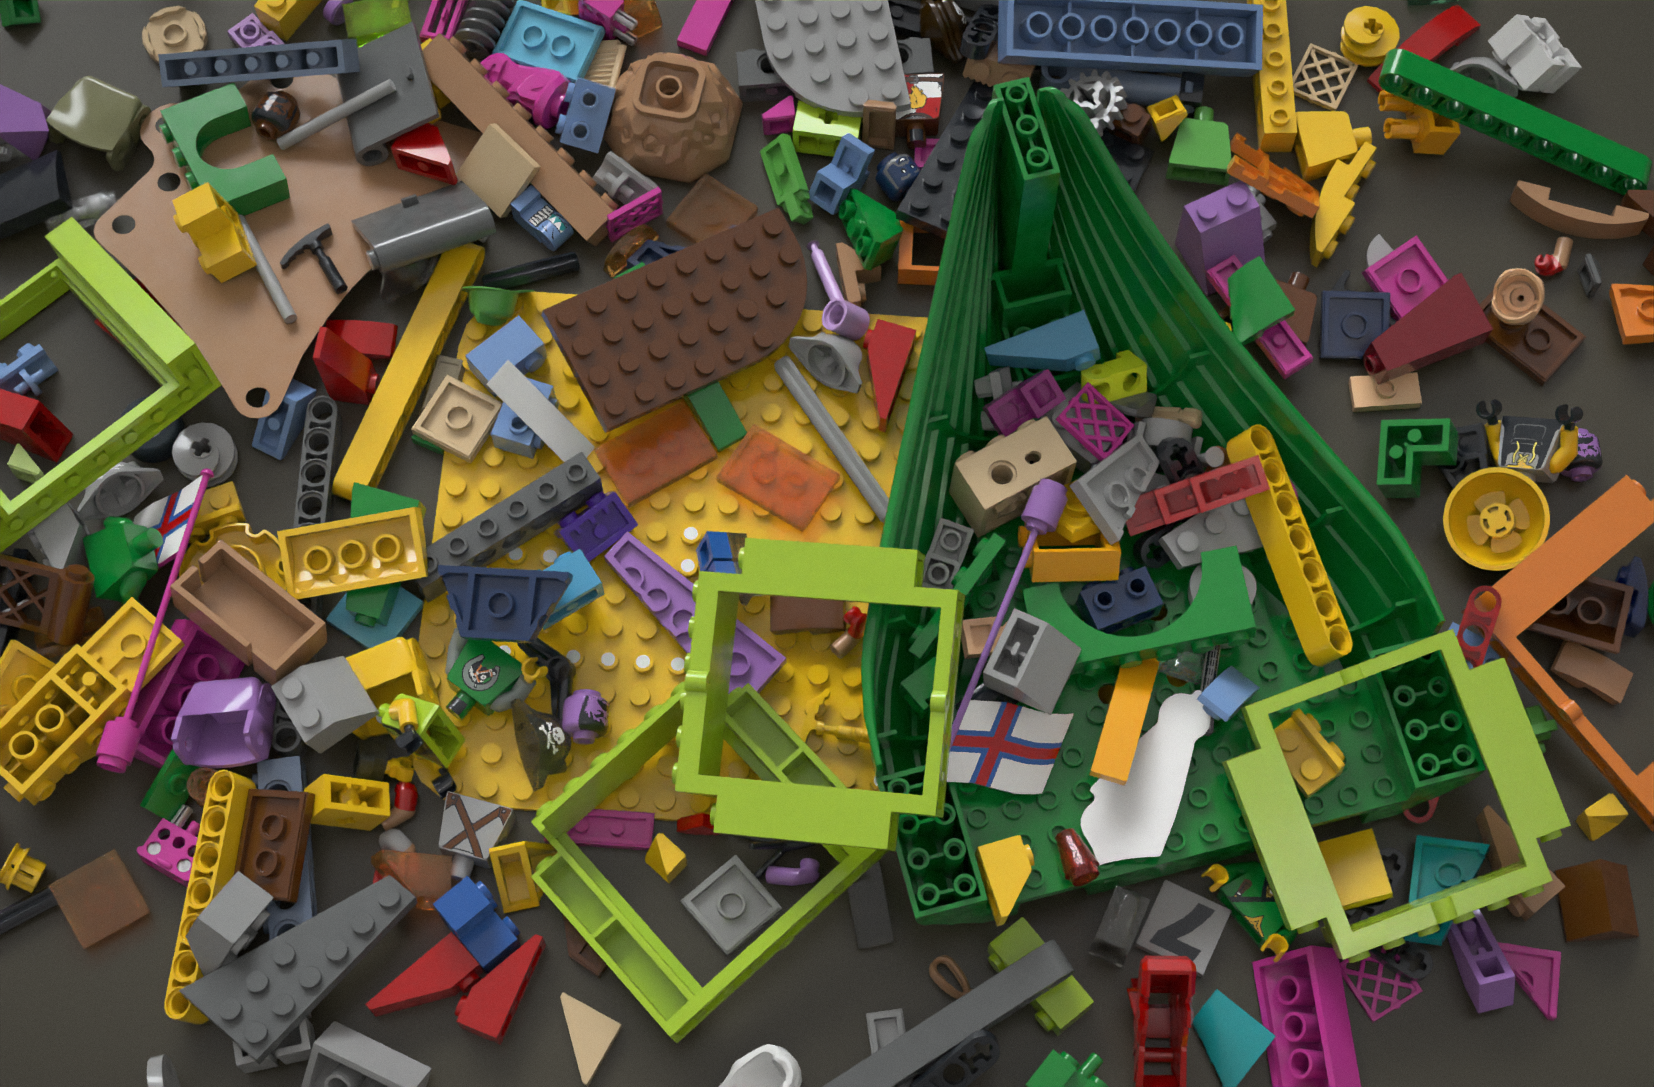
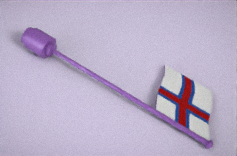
[947,478,1074,794]

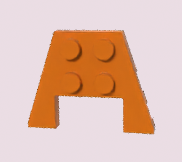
[1227,132,1320,218]

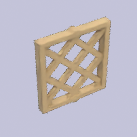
[1293,43,1359,111]

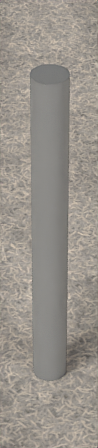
[277,79,396,150]
[239,215,297,324]

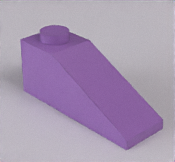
[1447,909,1515,1013]

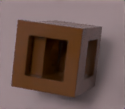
[1108,102,1152,145]

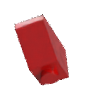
[391,123,458,185]

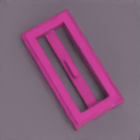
[419,0,469,42]

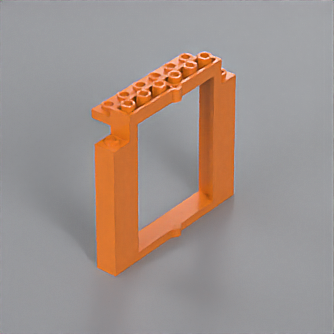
[1461,475,1654,832]

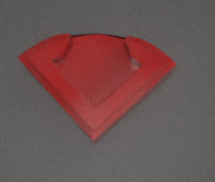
[677,813,721,835]

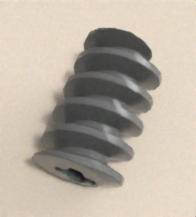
[454,0,515,60]

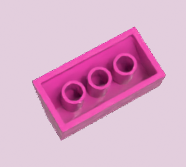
[131,619,245,769]
[1252,945,1361,1087]

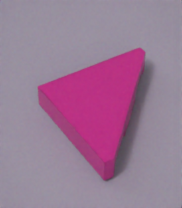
[1497,942,1561,1021]

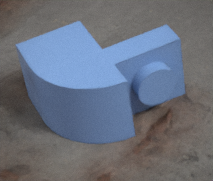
[809,133,875,215]

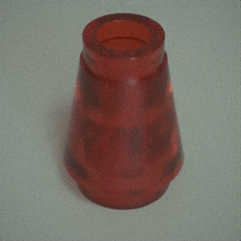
[1055,828,1100,886]

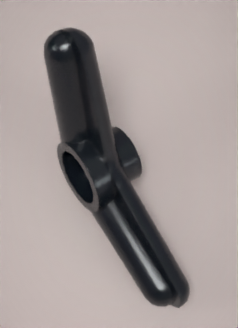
[517,637,576,728]

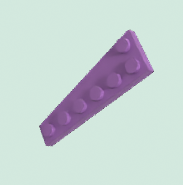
[604,531,787,694]

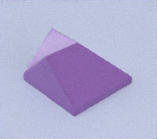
[0,84,52,160]

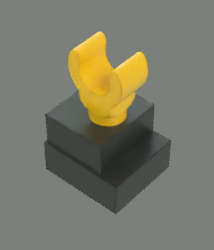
[352,740,415,782]

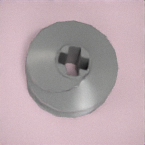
[172,422,238,487]

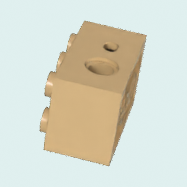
[949,416,1077,538]

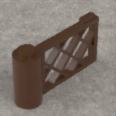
[0,554,95,646]

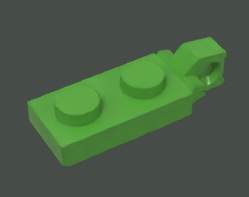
[760,133,813,225]

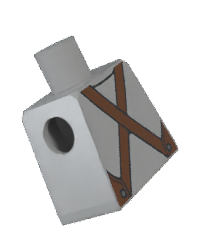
[439,791,517,882]

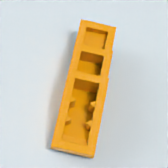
[1089,658,1160,786]

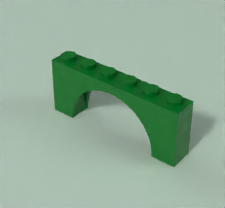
[1022,545,1256,679]

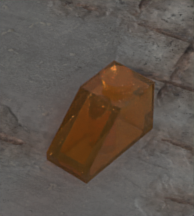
[371,850,452,910]

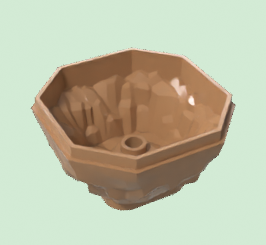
[603,52,743,183]

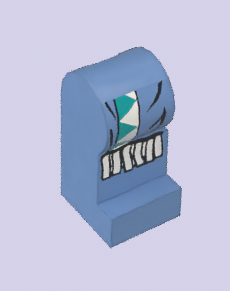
[510,185,574,251]

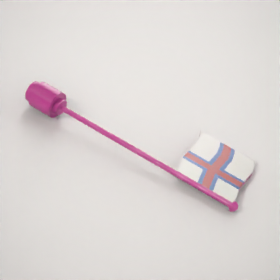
[96,468,214,773]

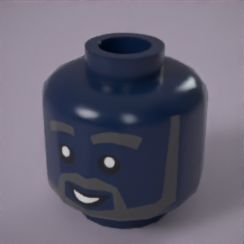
[875,152,921,202]

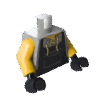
[1476,399,1583,483]

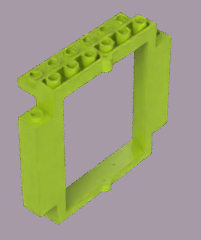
[672,538,965,851]
[1222,629,1571,963]

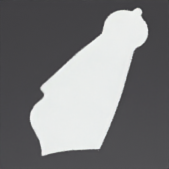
[1081,690,1211,866]

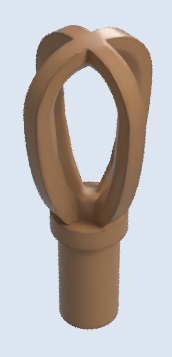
[929,955,973,999]

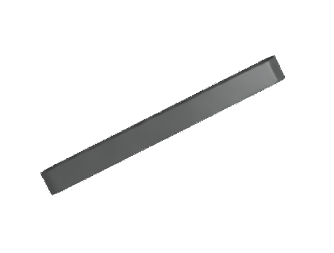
[271,395,343,758]

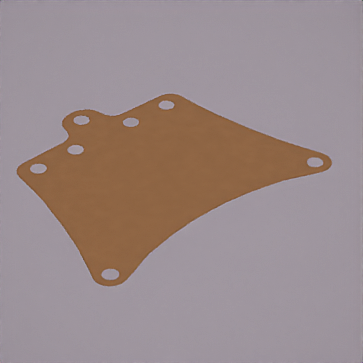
[93,74,483,418]

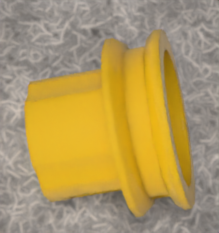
[0,842,47,894]

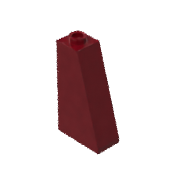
[1363,273,1493,385]

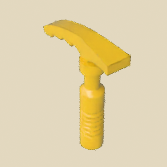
[800,688,870,744]

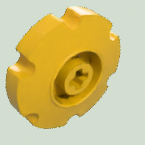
[179,523,286,591]

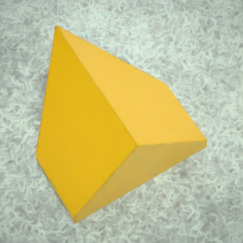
[489,841,558,913]

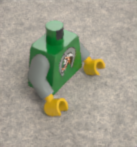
[445,614,548,721]

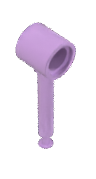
[807,240,870,340]

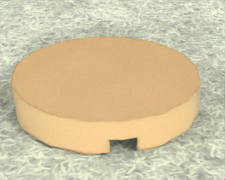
[142,6,208,63]

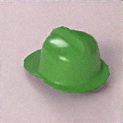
[462,286,535,326]

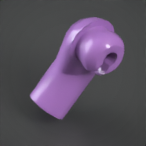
[766,858,820,886]

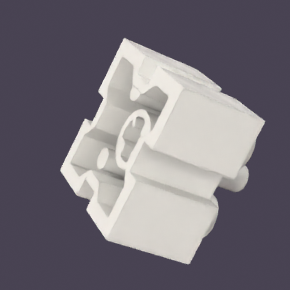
[1488,14,1582,94]

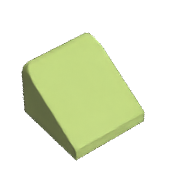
[7,443,44,484]

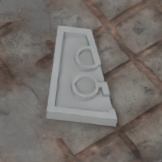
[1070,433,1160,545]
[1158,498,1264,570]

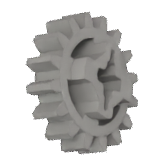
[1060,69,1128,137]

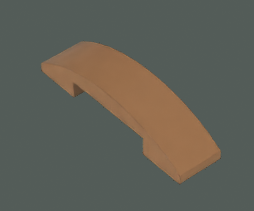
[1510,180,1649,239]

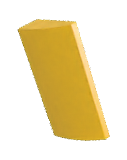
[277,507,428,600]

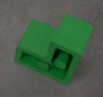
[1377,418,1458,498]

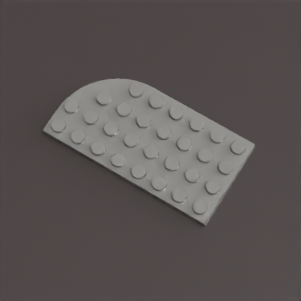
[755,0,911,117]

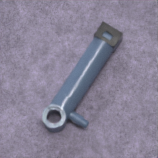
[1039,66,1205,119]

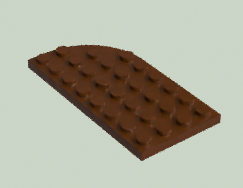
[541,207,807,433]

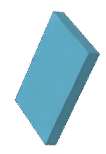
[492,0,606,84]

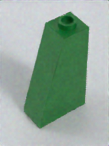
[346,482,427,628]

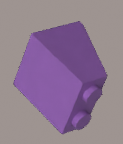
[1175,180,1265,296]

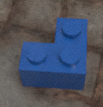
[433,876,521,974]

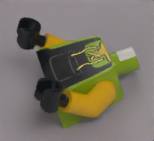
[376,693,466,799]

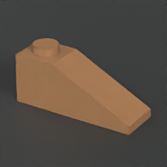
[1475,805,1565,922]

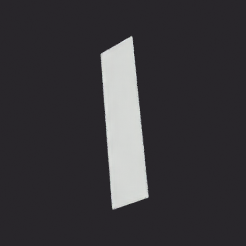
[486,360,595,462]

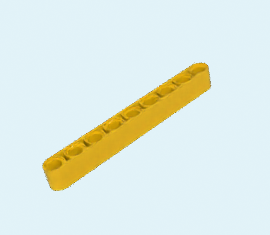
[332,243,485,501]

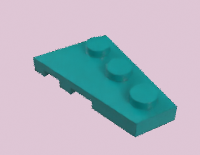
[1404,835,1490,946]

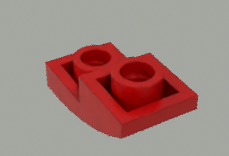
[326,320,398,359]

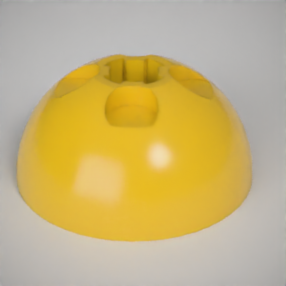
[1443,467,1550,571]

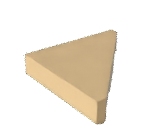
[560,992,622,1086]

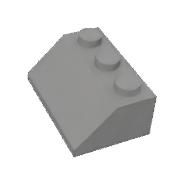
[301,1021,432,1087]

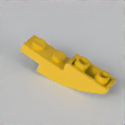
[1310,141,1377,267]

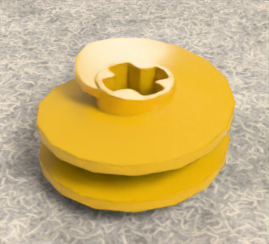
[1340,6,1400,67]

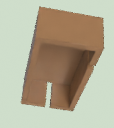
[170,540,328,685]

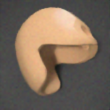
[1491,268,1545,325]

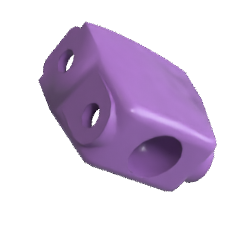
[171,677,276,768]

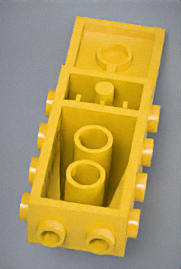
[0,597,185,806]

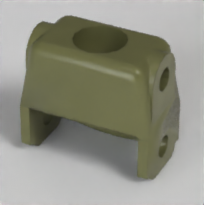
[46,75,151,171]

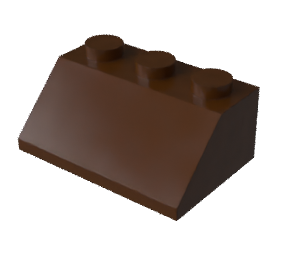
[1526,575,1634,654]

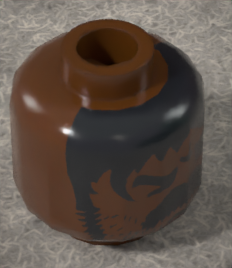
[251,91,301,140]

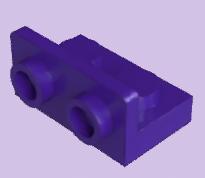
[554,490,638,562]

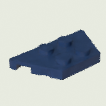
[438,565,573,643]

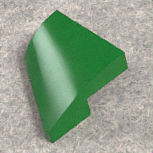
[1227,256,1295,346]

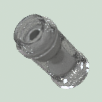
[45,189,119,232]

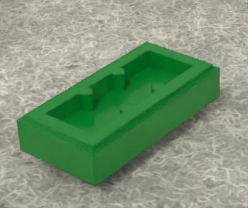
[140,749,205,822]

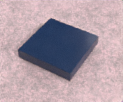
[1319,290,1390,360]

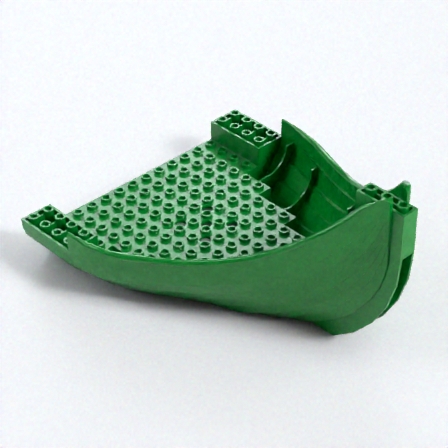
[861,77,1486,926]

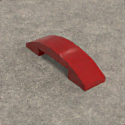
[1367,4,1481,93]

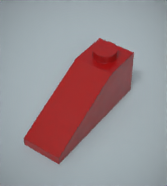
[863,319,916,433]
[313,326,380,405]
[365,932,484,1017]
[455,934,546,1045]

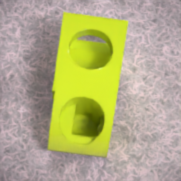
[1081,350,1147,404]

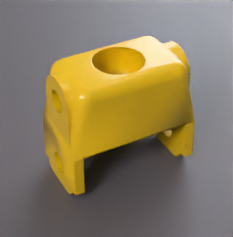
[346,637,441,740]

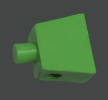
[1166,106,1231,186]

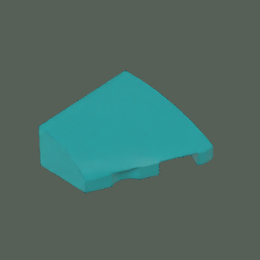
[1192,989,1276,1087]

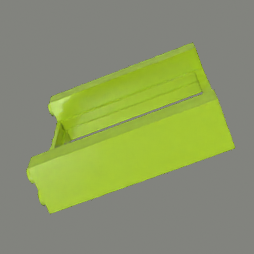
[0,217,222,553]

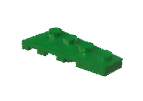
[908,533,1009,662]

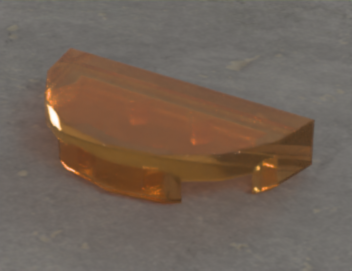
[603,224,659,277]

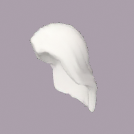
[719,1044,802,1087]

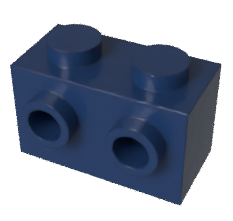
[1076,566,1163,634]

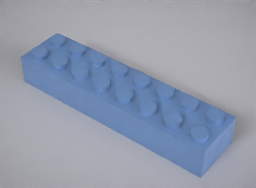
[998,0,1263,77]

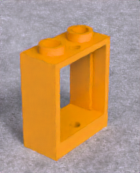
[1018,522,1121,582]

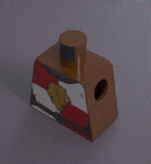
[895,73,944,150]

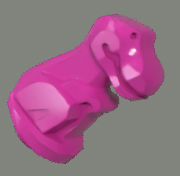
[480,53,571,129]

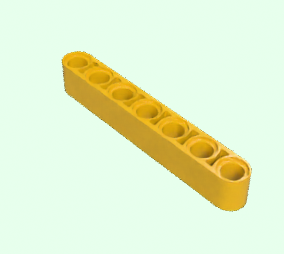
[1226,424,1353,667]
[164,769,256,1025]

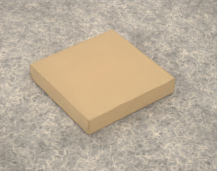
[456,123,541,218]
[411,375,503,464]

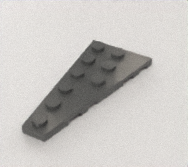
[179,875,418,1065]

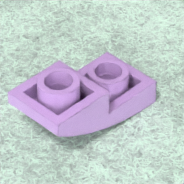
[227,13,284,48]

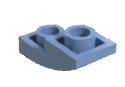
[1197,666,1260,722]

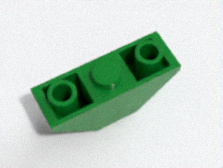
[839,188,903,270]

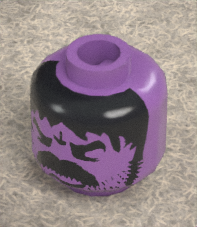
[1560,428,1603,482]
[562,689,609,745]

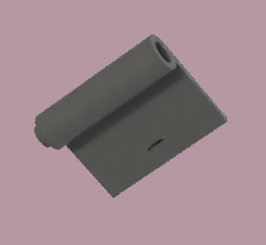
[336,21,440,166]
[351,181,496,275]

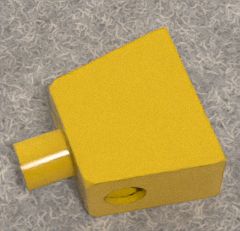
[1294,111,1372,182]

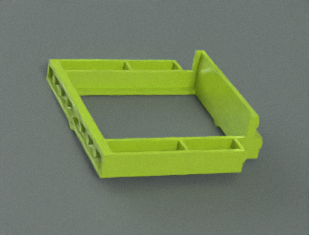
[530,681,888,1043]

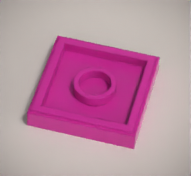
[1361,235,1448,321]

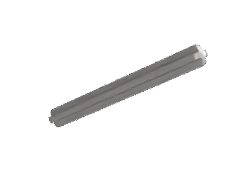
[774,356,889,523]

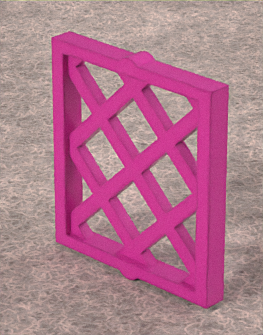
[606,186,664,242]
[1055,382,1135,462]
[1340,945,1423,1023]

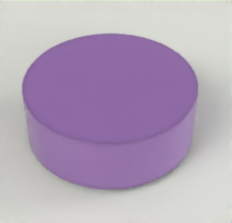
[323,0,354,25]

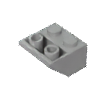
[27,502,91,572]
[983,608,1081,715]
[186,871,274,977]

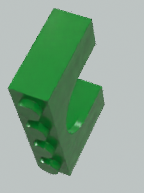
[159,83,290,216]

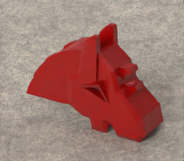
[1126,956,1196,1087]

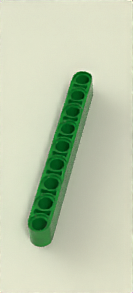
[1378,48,1652,196]

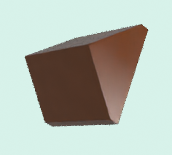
[1554,859,1639,943]

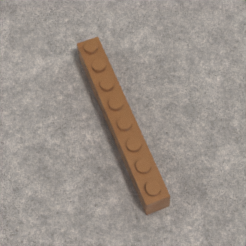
[422,33,619,246]

